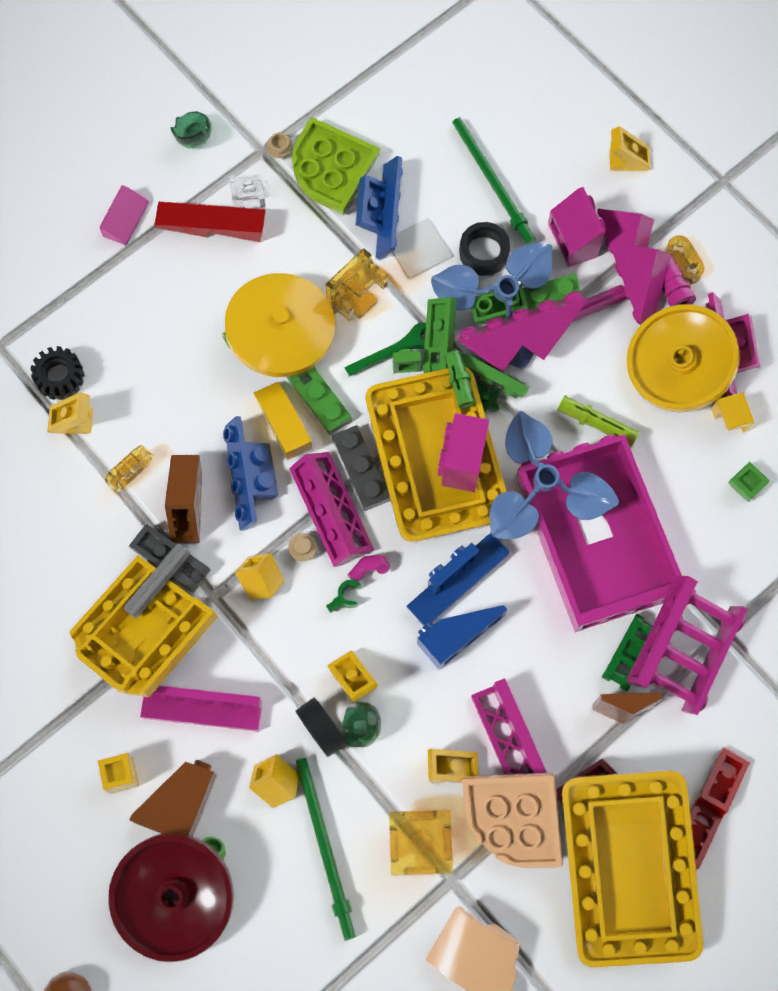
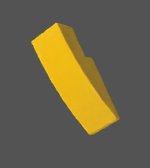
[253,381,313,461]

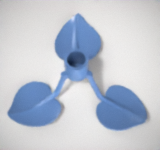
[431,243,552,369]
[490,411,619,540]

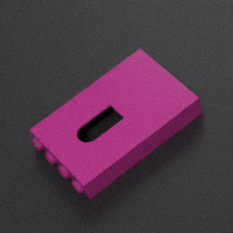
[516,434,682,633]

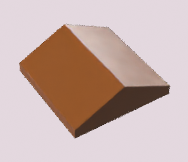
[592,693,662,724]

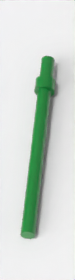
[452,117,537,245]
[295,758,356,941]

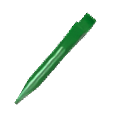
[344,322,426,376]

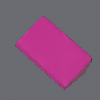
[99,185,149,246]

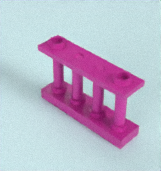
[626,576,747,716]

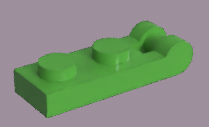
[423,297,457,373]
[462,353,531,399]
[286,367,352,435]

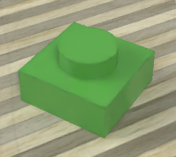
[392,349,421,374]
[728,461,770,502]

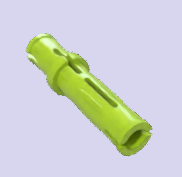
[557,395,640,447]

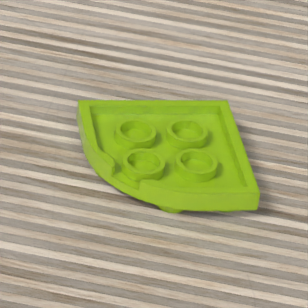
[292,117,380,215]

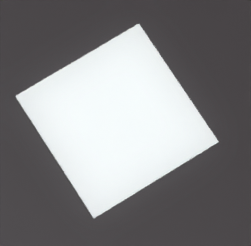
[393,217,453,279]

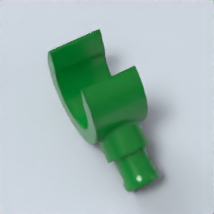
[326,580,362,613]

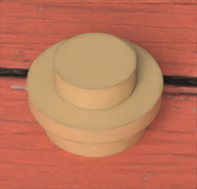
[266,132,293,158]
[288,533,317,562]

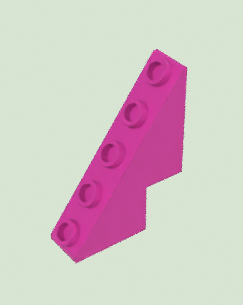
[597,208,670,325]
[456,291,588,372]

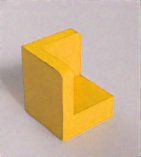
[711,392,755,433]
[235,553,285,600]
[97,753,139,794]
[249,754,299,808]

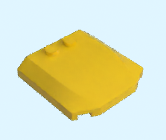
[69,555,219,697]

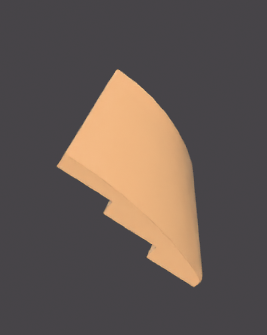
[425,906,519,991]

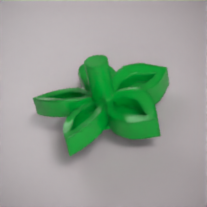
[479,384,500,413]

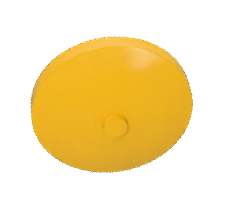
[225,273,335,377]
[626,304,740,412]

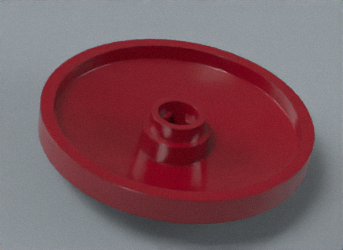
[108,833,234,962]

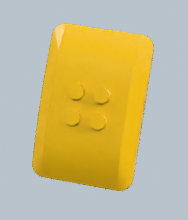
[365,367,507,542]
[562,770,704,968]

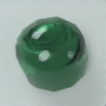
[170,111,212,149]
[342,702,382,748]

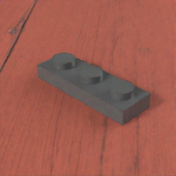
[331,425,390,512]

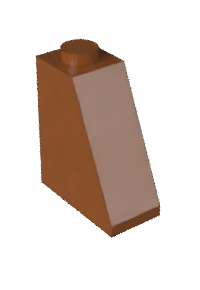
[165,455,202,543]
[129,759,217,836]

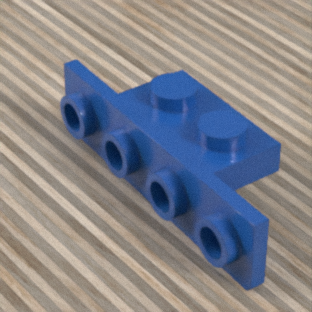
[355,155,403,260]
[223,416,278,531]
[406,533,509,626]

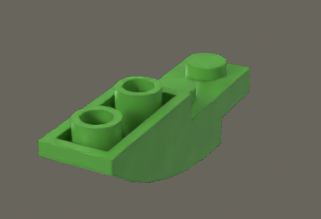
[471,273,582,325]

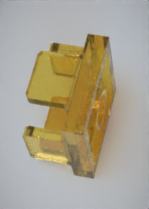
[325,248,388,322]
[389,810,453,877]

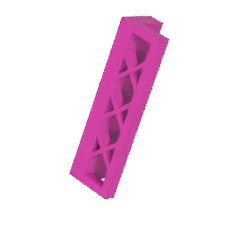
[289,452,374,567]
[471,678,547,775]
[140,685,263,732]

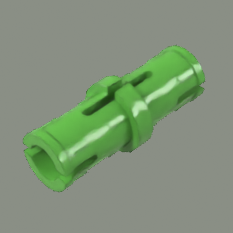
[444,350,476,409]

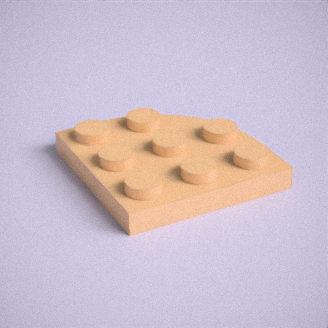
[462,773,564,868]

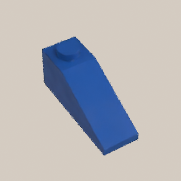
[417,605,508,670]

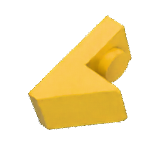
[609,126,651,171]
[47,392,93,434]
[327,650,378,705]
[427,749,479,785]

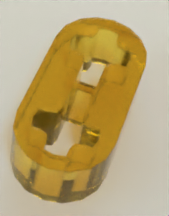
[665,235,705,284]
[104,445,154,492]

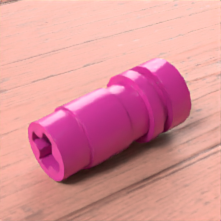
[662,253,696,307]

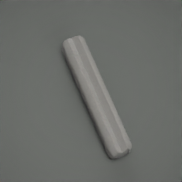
[124,543,190,618]

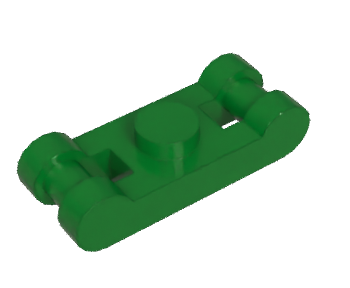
[601,613,653,692]

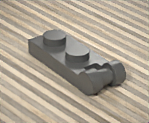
[129,524,211,593]

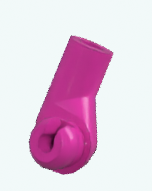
[347,554,391,582]

